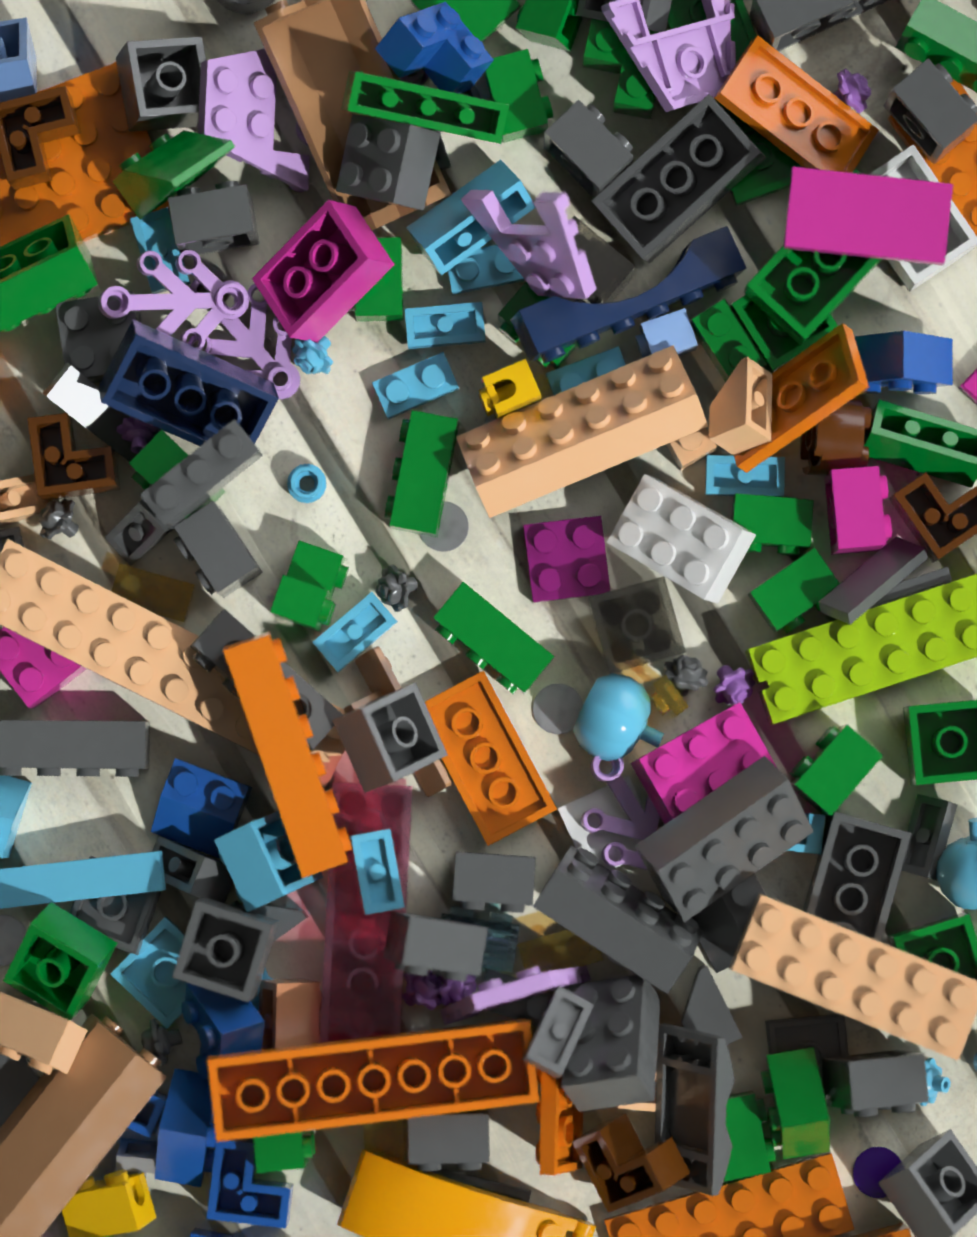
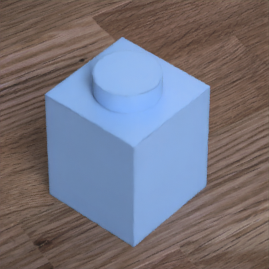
[635,308,698,358]

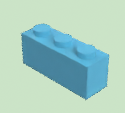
[406,159,536,275]

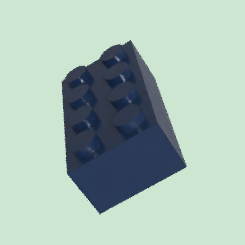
[98,319,279,446]

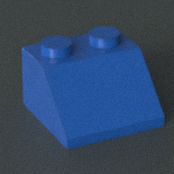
[151,758,252,859]

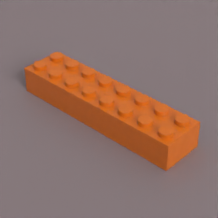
[208,1018,539,1142]

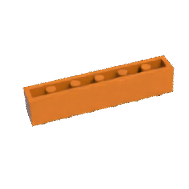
[223,631,353,878]

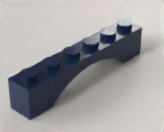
[511,226,747,363]

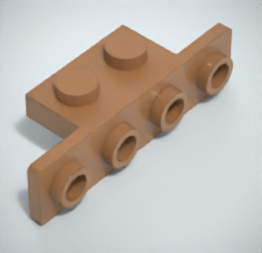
[344,646,452,797]

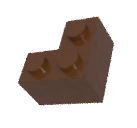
[0,86,81,190]
[27,413,121,501]
[889,473,977,563]
[572,1113,690,1213]

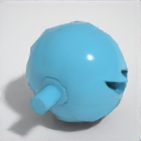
[573,673,664,761]
[936,818,977,910]

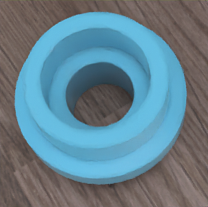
[287,464,327,503]

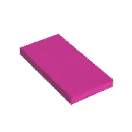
[783,167,953,265]

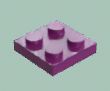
[524,516,611,603]

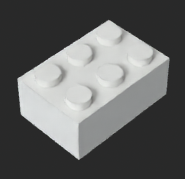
[868,144,977,292]
[607,474,756,603]

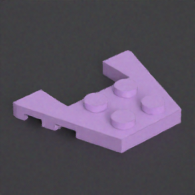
[601,0,736,112]
[198,49,310,192]
[461,190,596,299]
[440,965,591,1025]

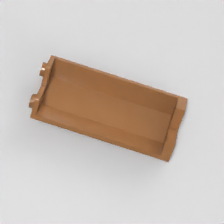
[254,0,451,230]
[0,1014,167,1237]

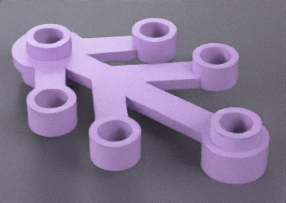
[98,250,249,350]
[188,279,300,399]
[581,756,660,870]

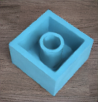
[214,811,323,912]

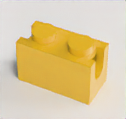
[478,359,541,419]
[62,1170,157,1237]

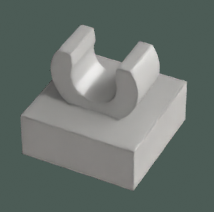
[115,1138,158,1178]

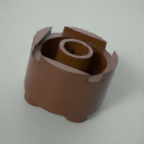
[800,399,872,476]

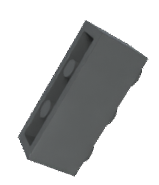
[140,419,263,530]

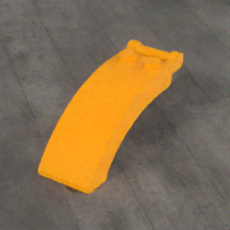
[337,1149,596,1237]

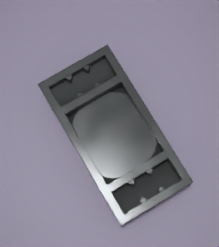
[655,1023,735,1196]

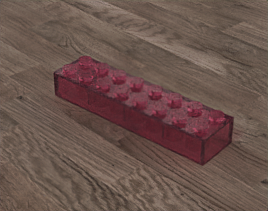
[320,782,413,1043]

